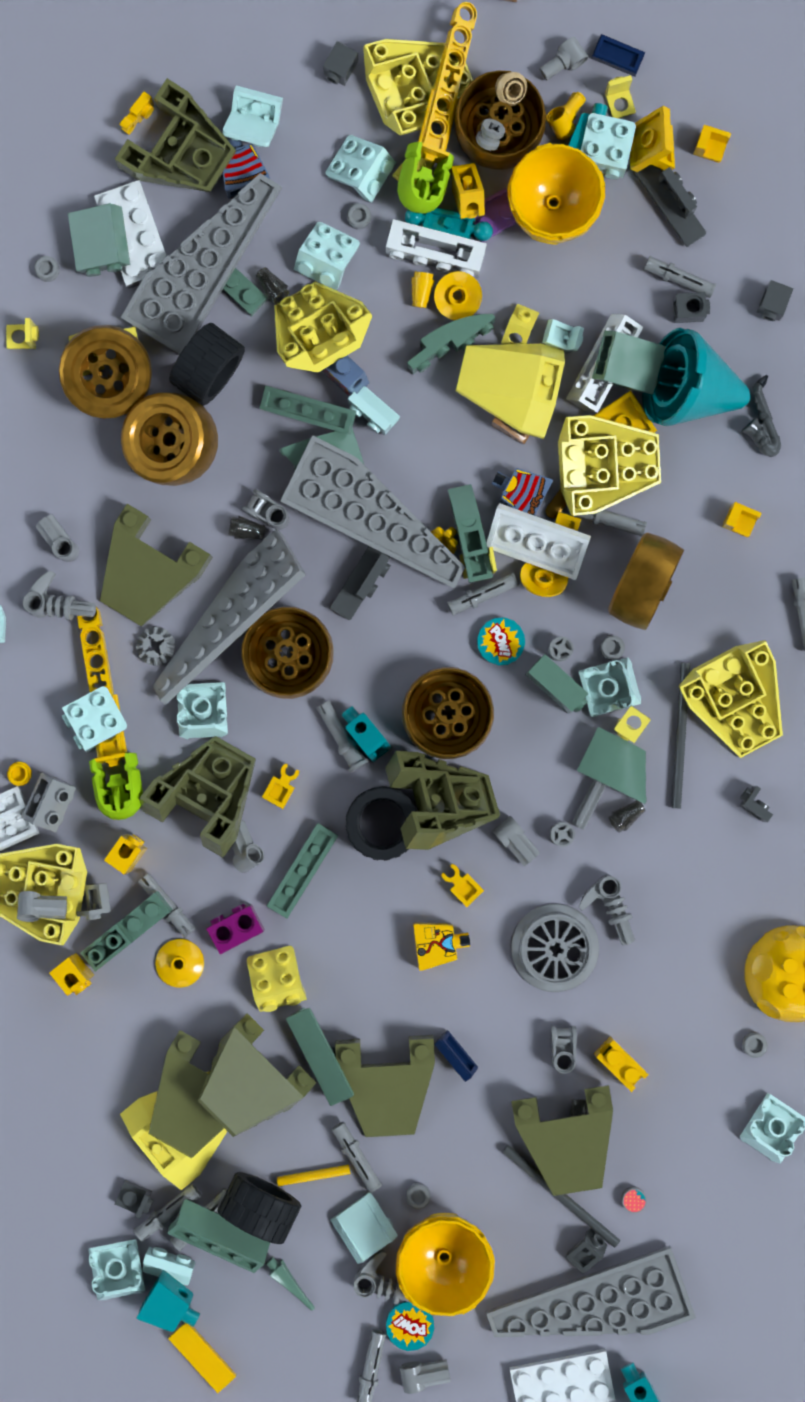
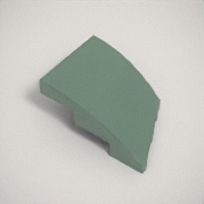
[279,428,364,470]
[577,727,647,804]

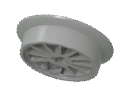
[511,904,599,992]

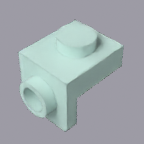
[542,319,584,352]

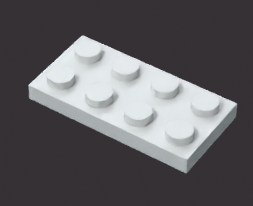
[94,180,167,288]
[486,503,591,580]
[509,1349,616,1402]

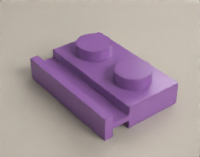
[474,187,516,242]

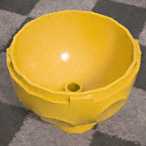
[507,143,606,245]
[396,1213,495,1316]

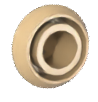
[495,72,527,106]

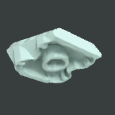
[579,657,641,717]
[177,682,228,740]
[740,1093,805,1164]
[330,1192,398,1264]
[88,1239,146,1300]

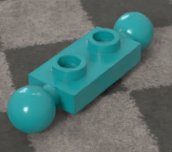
[405,208,493,241]

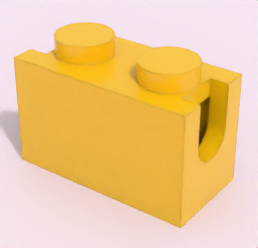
[451,163,485,219]
[104,834,147,874]
[49,953,94,996]
[594,1036,649,1092]

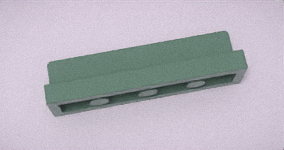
[286,1008,354,1106]
[167,1199,270,1273]

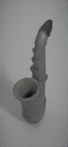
[741,375,781,457]

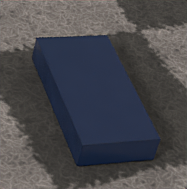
[591,34,645,77]
[434,1030,478,1082]

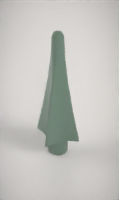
[266,1257,315,1311]

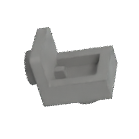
[77,883,111,920]

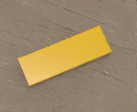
[168,1322,237,1393]

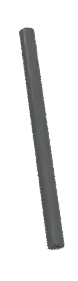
[671,663,690,809]
[502,1145,620,1248]

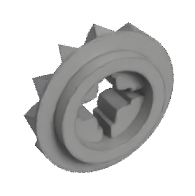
[136,627,175,666]

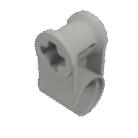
[242,489,289,530]
[551,1026,577,1074]

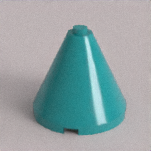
[642,328,750,426]

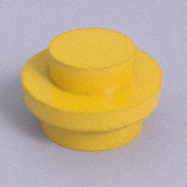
[7,762,32,786]

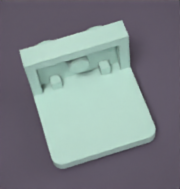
[222,85,283,147]
[581,113,636,179]
[326,135,397,203]
[293,222,360,290]
[62,686,127,752]

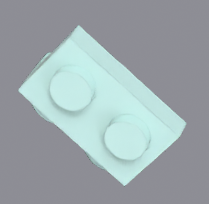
[348,386,400,435]
[142,1247,196,1285]

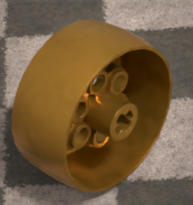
[454,70,546,170]
[59,325,152,419]
[121,392,218,486]
[608,533,684,630]
[241,607,334,699]
[402,667,494,759]

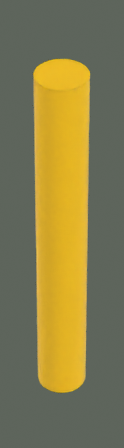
[277,1164,351,1187]

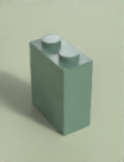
[68,203,130,277]
[592,330,666,394]
[525,654,588,713]

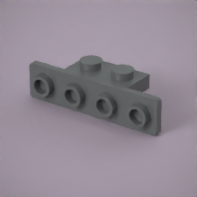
[633,165,706,247]
[330,546,391,620]

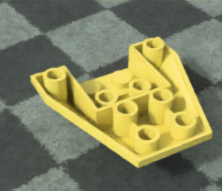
[363,39,473,136]
[274,281,372,373]
[455,343,565,439]
[558,415,661,516]
[679,640,783,758]
[0,844,87,945]
[120,1071,227,1190]

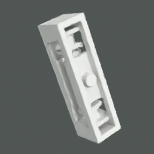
[386,219,487,277]
[566,314,643,413]

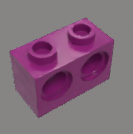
[207,903,265,955]

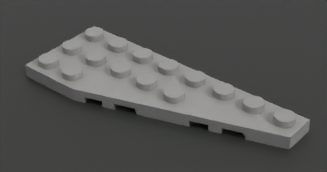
[120,173,282,354]
[280,435,465,589]
[153,529,306,704]
[486,1246,696,1337]

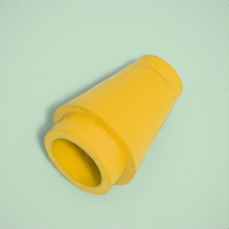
[411,271,435,308]

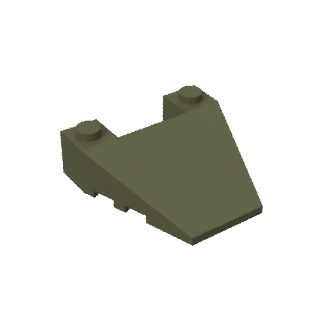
[115,78,236,192]
[100,503,213,627]
[139,736,256,858]
[385,751,500,850]
[198,1013,316,1137]
[148,1030,224,1159]
[335,1035,435,1137]
[511,1085,613,1196]

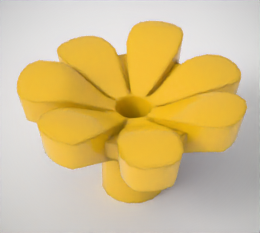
[431,527,457,554]

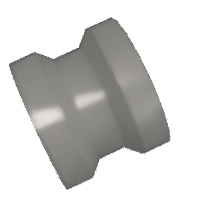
[476,119,505,151]
[548,636,574,662]
[549,822,575,847]

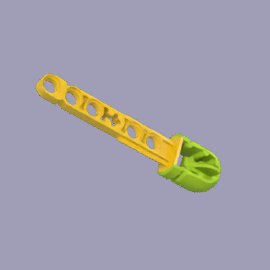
[397,2,477,214]
[77,606,143,820]

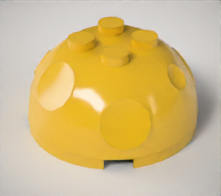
[744,925,805,1022]

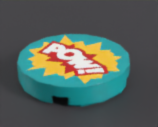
[477,617,525,666]
[386,1301,435,1351]

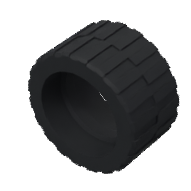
[169,323,245,406]
[345,786,417,861]
[218,1172,302,1244]

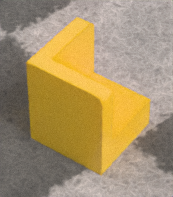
[693,124,731,163]
[722,502,762,538]

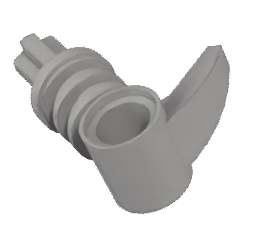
[23,571,96,620]
[579,875,635,945]
[354,1250,410,1305]

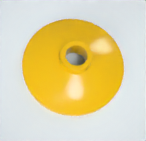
[434,271,482,320]
[520,563,568,597]
[155,939,204,988]

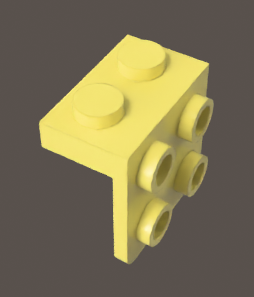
[246,946,307,1012]

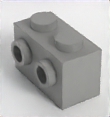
[22,773,76,832]

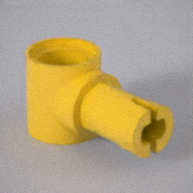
[546,92,586,140]

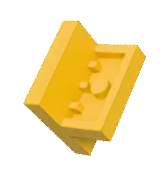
[630,106,675,172]

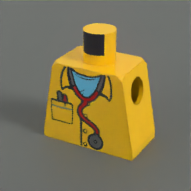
[413,922,470,971]

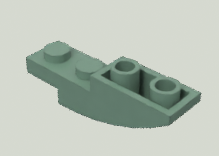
[407,314,495,374]
[448,484,493,583]
[80,891,173,972]

